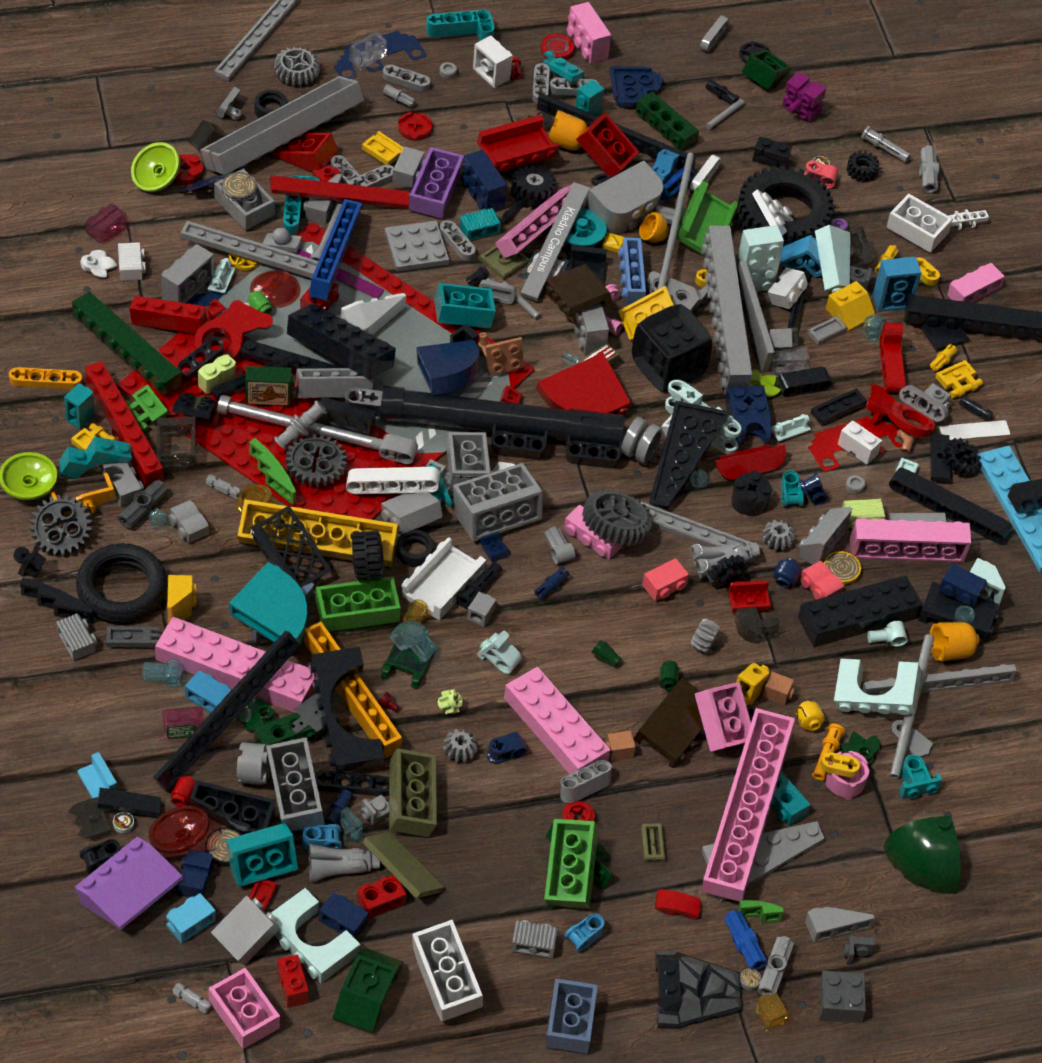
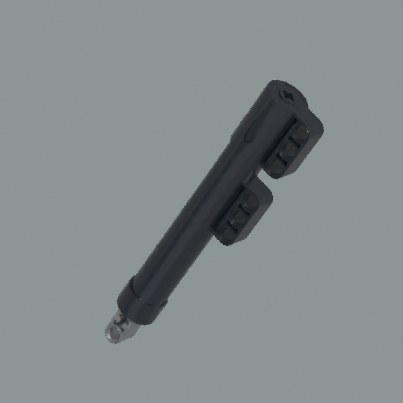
[345,385,625,468]

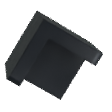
[450,324,479,346]

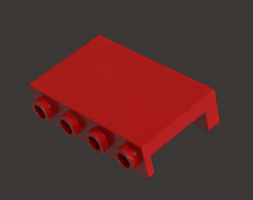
[477,115,559,172]

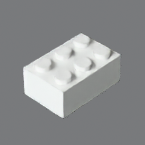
[887,193,953,253]

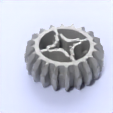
[274,46,320,87]

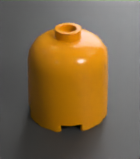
[549,110,587,151]
[930,622,979,661]

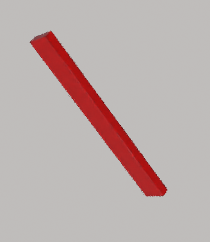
[270,175,409,209]

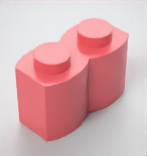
[800,561,844,600]

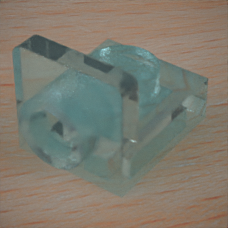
[340,807,363,844]

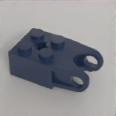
[725,386,771,445]

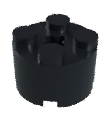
[731,471,772,516]

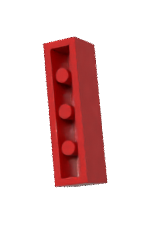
[129,296,207,334]

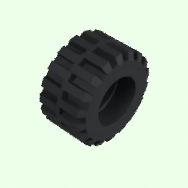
[352,530,384,581]

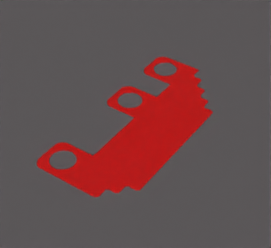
[808,416,903,471]

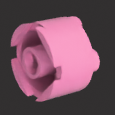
[825,751,869,800]

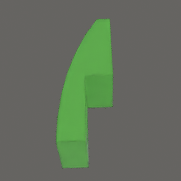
[737,900,784,923]

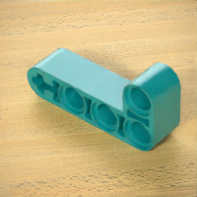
[426,10,494,41]
[283,175,320,236]

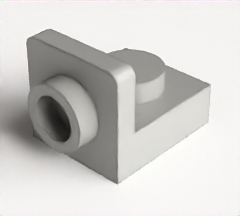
[360,795,389,825]

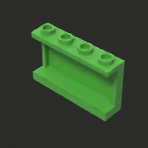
[676,181,738,256]

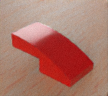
[654,889,701,920]

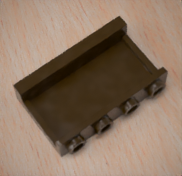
[545,264,614,323]
[633,678,705,767]

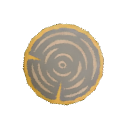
[824,551,861,586]

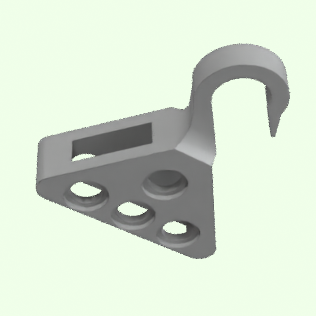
[645,271,709,313]

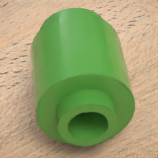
[247,291,273,314]

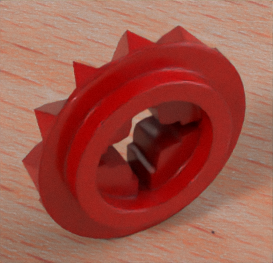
[562,801,595,821]

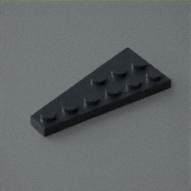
[649,401,731,509]

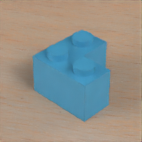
[780,235,822,278]

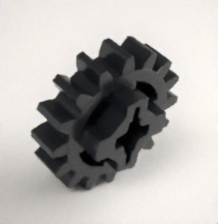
[707,555,749,589]

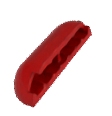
[715,444,786,479]

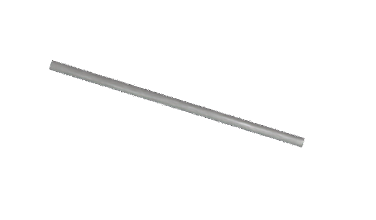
[657,153,694,290]

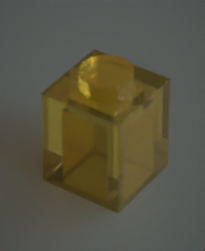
[755,992,788,1031]

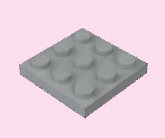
[384,221,449,272]

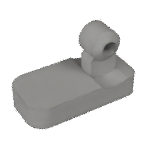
[217,86,242,120]
[479,278,516,304]

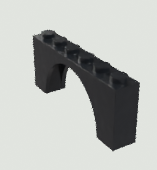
[308,646,385,773]

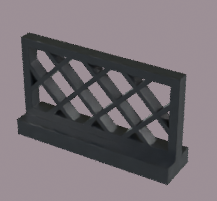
[249,505,331,588]

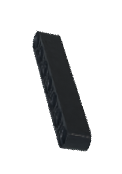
[889,468,1012,544]

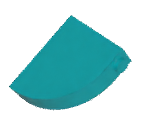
[229,562,307,644]

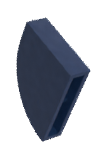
[416,340,481,395]

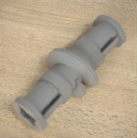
[274,400,328,450]

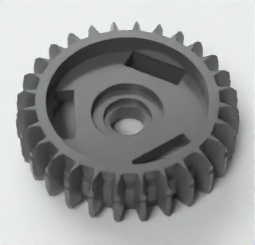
[582,489,653,546]

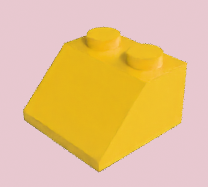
[826,281,876,332]
[167,575,197,624]

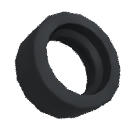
[254,90,287,118]
[396,529,433,567]

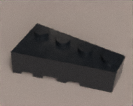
[190,780,276,835]

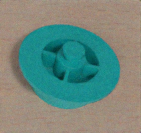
[565,209,607,248]

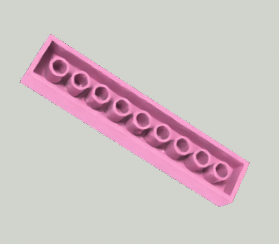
[702,708,795,902]

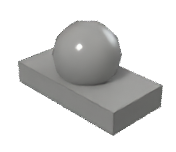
[262,227,302,253]

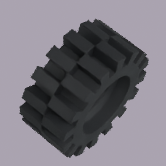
[846,151,880,183]

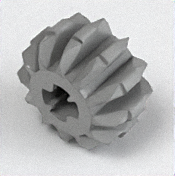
[762,519,795,551]
[691,618,720,653]
[443,728,478,763]

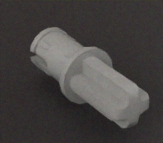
[383,84,416,108]

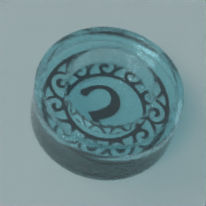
[955,605,975,624]

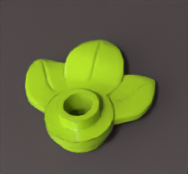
[749,369,780,397]

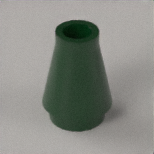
[591,640,622,668]

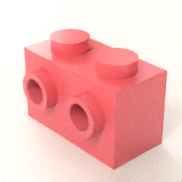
[642,558,689,601]

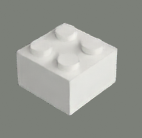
[473,36,513,88]

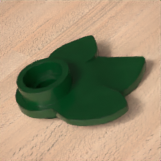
[236,697,275,731]
[841,731,880,764]

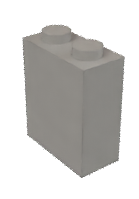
[381,493,442,534]
[211,895,281,965]

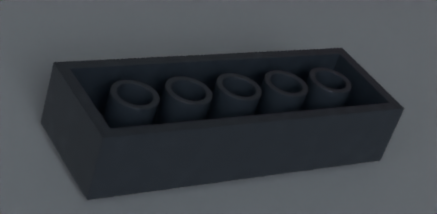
[287,303,396,380]
[798,575,922,648]

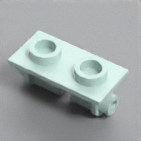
[207,258,236,294]
[771,414,811,442]

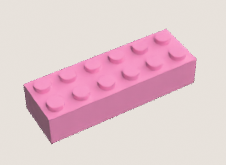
[850,518,971,562]
[504,666,610,774]

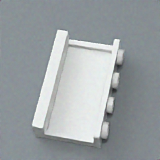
[401,537,486,620]

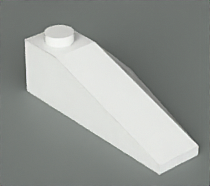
[341,293,406,335]

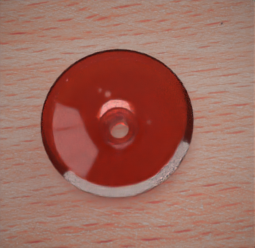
[250,270,301,308]
[149,806,210,854]

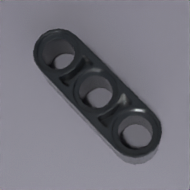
[177,337,224,381]
[777,367,832,397]

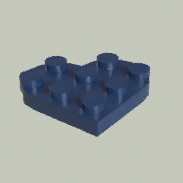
[609,66,662,108]

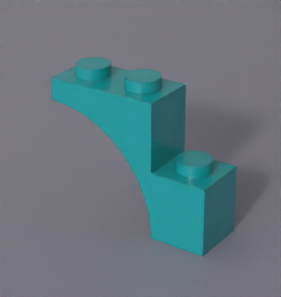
[59,436,132,479]

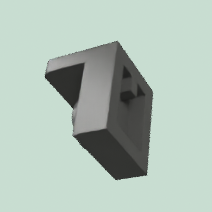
[843,936,875,964]

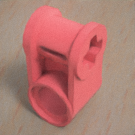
[804,160,838,188]

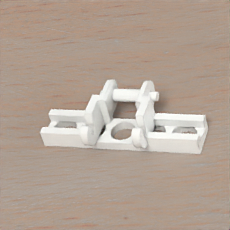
[948,209,989,230]

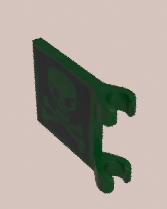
[381,635,436,688]

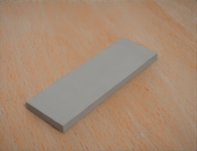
[737,261,775,372]

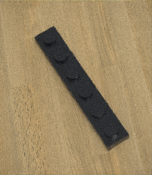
[238,339,344,373]

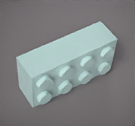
[736,225,784,292]

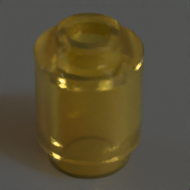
[403,599,428,629]

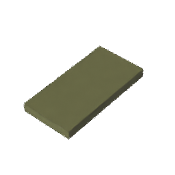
[363,832,444,898]

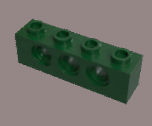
[635,92,699,151]
[254,708,339,745]

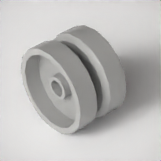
[621,417,663,465]

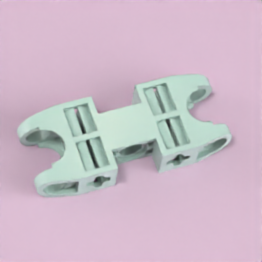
[665,380,741,454]

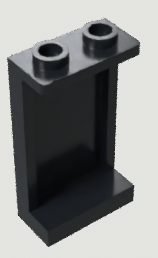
[568,245,607,283]
[919,581,1000,643]

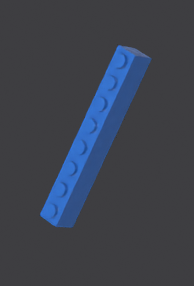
[309,199,362,300]

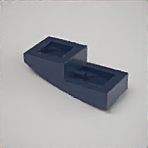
[478,532,509,562]

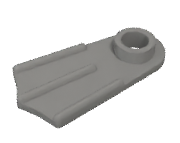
[891,720,933,757]

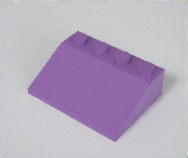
[75,837,184,930]

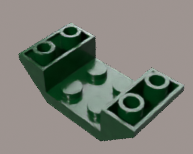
[332,947,404,1034]

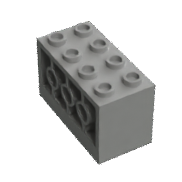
[453,463,542,541]

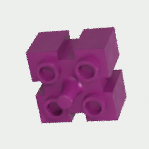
[782,72,826,123]

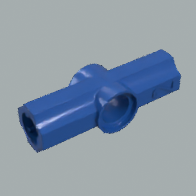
[724,910,767,971]

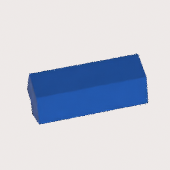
[660,166,696,202]

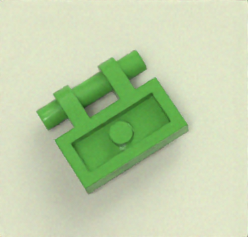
[125,385,169,432]

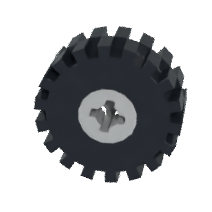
[511,165,556,207]

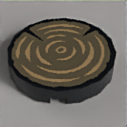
[205,827,243,867]

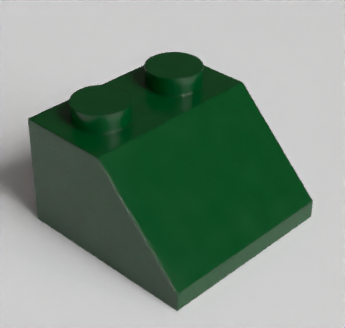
[742,49,792,90]

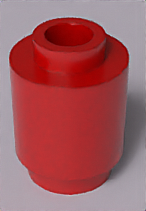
[171,776,195,808]

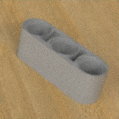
[560,760,612,803]

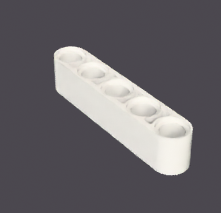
[346,467,440,494]

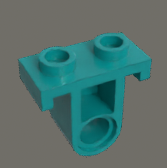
[899,754,942,799]

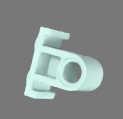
[476,630,522,674]

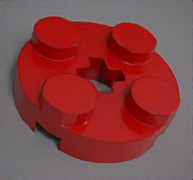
[175,154,203,185]

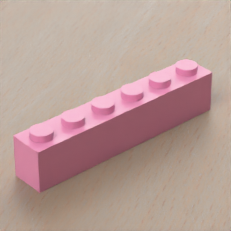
[495,185,572,258]

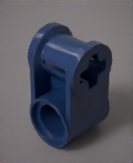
[799,473,828,505]
[487,732,528,764]

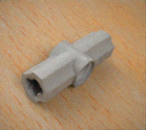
[919,145,939,194]
[758,936,794,998]

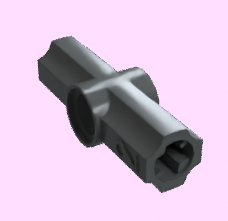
[118,480,168,528]

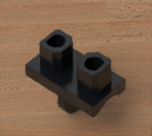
[13,545,46,578]

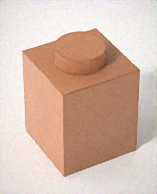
[763,672,795,706]
[604,730,635,761]

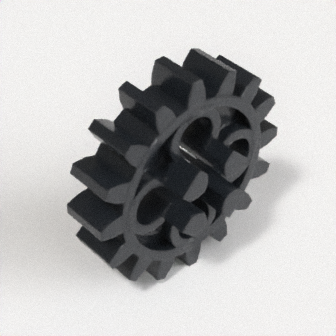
[943,438,982,476]

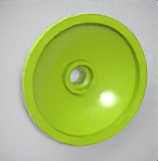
[131,142,180,192]
[0,452,57,500]

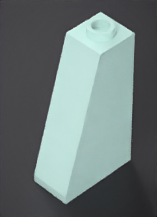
[815,225,850,293]

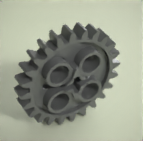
[285,434,347,488]
[29,495,94,557]

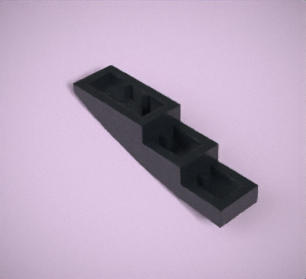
[20,577,94,624]

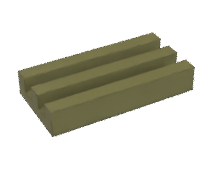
[641,823,665,863]

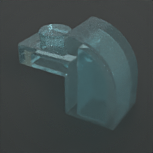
[389,621,437,662]

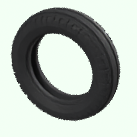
[76,543,167,623]

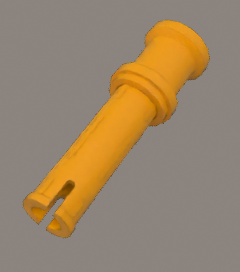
[812,724,845,781]

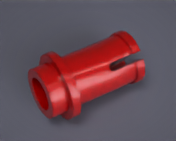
[511,57,522,80]

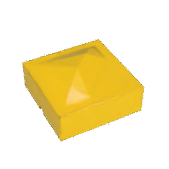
[602,232,625,253]

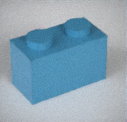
[185,670,231,713]

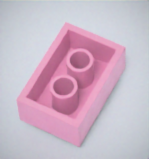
[567,2,611,65]
[695,682,751,752]
[209,968,280,1049]

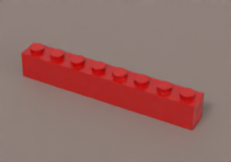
[85,361,163,488]

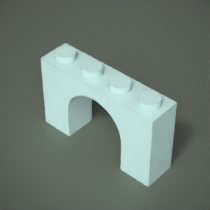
[834,659,922,715]
[271,888,360,983]

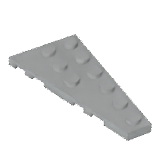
[701,821,824,902]

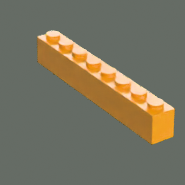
[303,622,402,759]

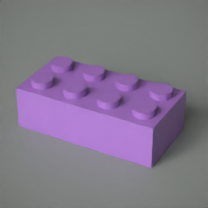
[409,147,464,219]

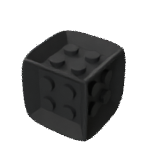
[632,304,712,392]

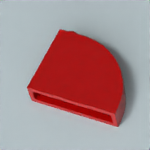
[536,352,631,415]

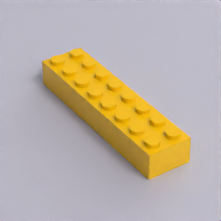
[238,499,398,567]

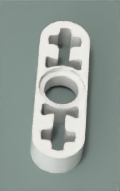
[690,155,721,191]

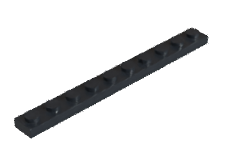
[537,93,697,170]
[153,631,300,793]

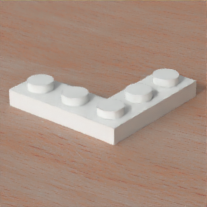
[752,189,794,235]

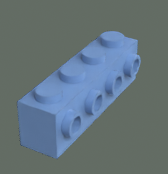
[618,238,646,306]

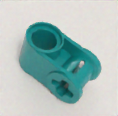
[780,470,804,507]

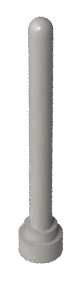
[310,204,342,261]

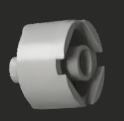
[237,742,271,785]

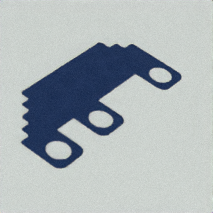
[333,31,426,79]

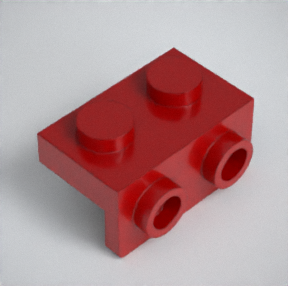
[728,580,771,613]

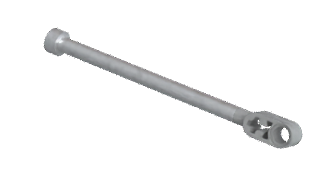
[217,395,418,464]

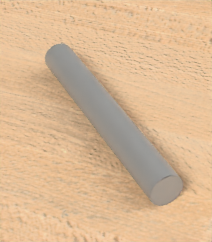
[706,99,744,130]
[502,281,541,320]

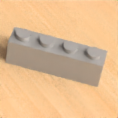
[295,368,374,399]

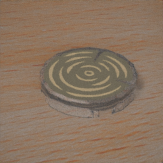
[221,172,257,202]

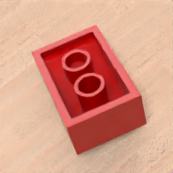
[272,133,338,171]

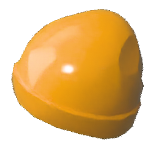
[639,212,669,243]

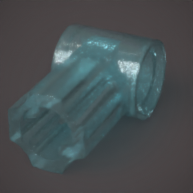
[142,660,183,687]

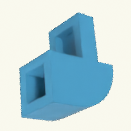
[651,149,680,184]

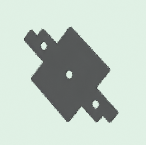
[292,692,340,734]

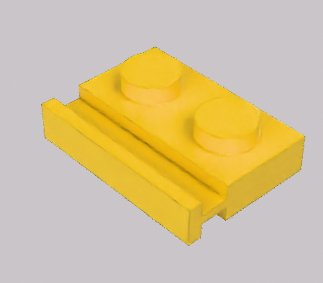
[362,131,404,165]

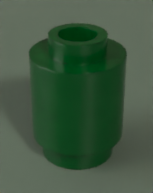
[659,660,680,691]

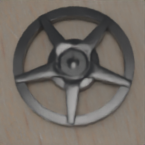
[739,41,771,63]

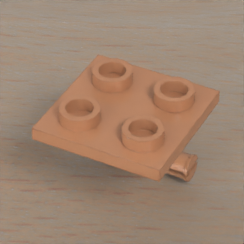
[478,332,524,376]

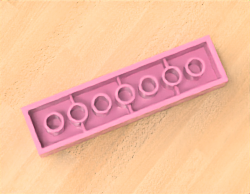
[155,617,315,713]

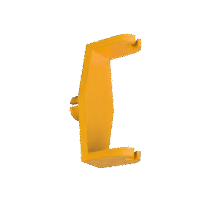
[51,472,116,517]

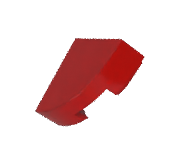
[208,299,227,319]

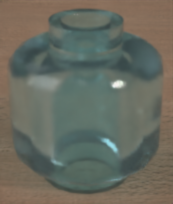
[862,314,887,341]

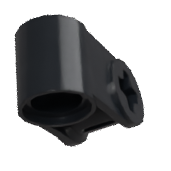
[79,839,121,874]

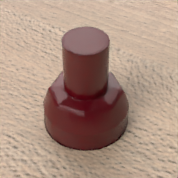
[378,692,399,712]

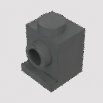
[850,266,872,291]

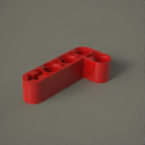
[879,323,905,393]

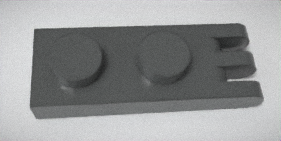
[106,626,161,648]

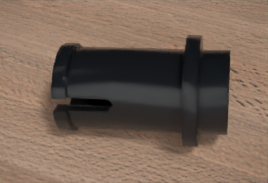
[466,267,489,286]

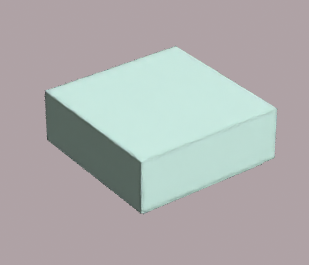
[895,458,919,474]

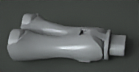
[691,542,760,579]
[308,844,380,883]

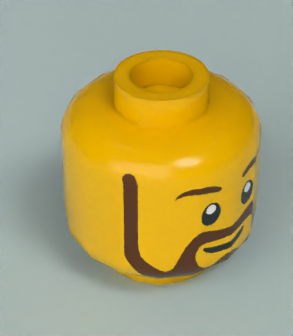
[796,701,825,731]

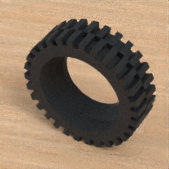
[736,166,834,247]

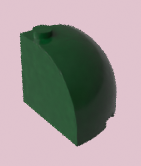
[884,815,961,894]

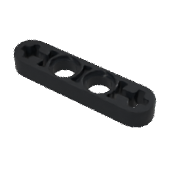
[315,770,389,797]

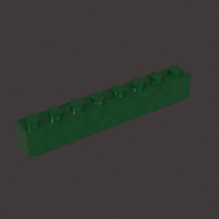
[72,291,183,396]

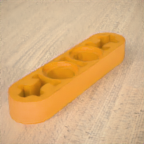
[9,367,82,389]

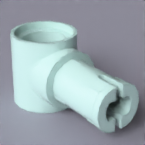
[867,621,908,647]

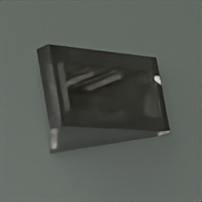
[189,120,227,152]

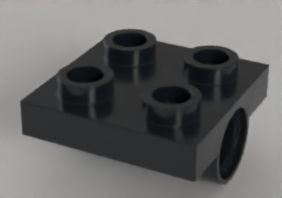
[172,393,218,423]

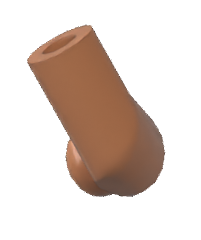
[897,429,914,453]

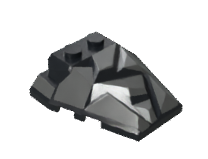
[655,951,742,1029]

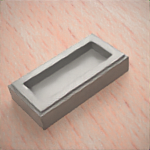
[807,316,847,345]

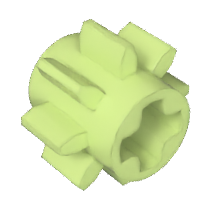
[438,689,463,715]

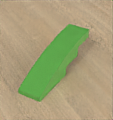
[249,438,296,505]

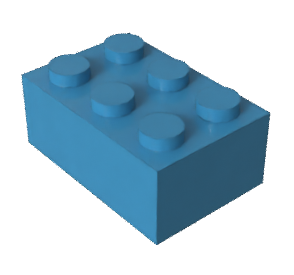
[872,257,922,312]

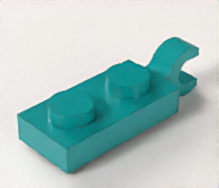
[543,51,584,82]

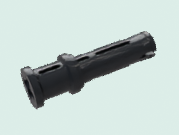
[456,562,502,609]

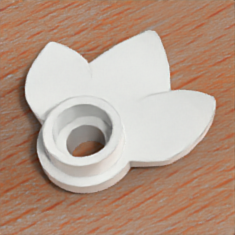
[80,250,117,278]

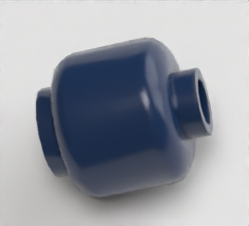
[773,558,801,588]

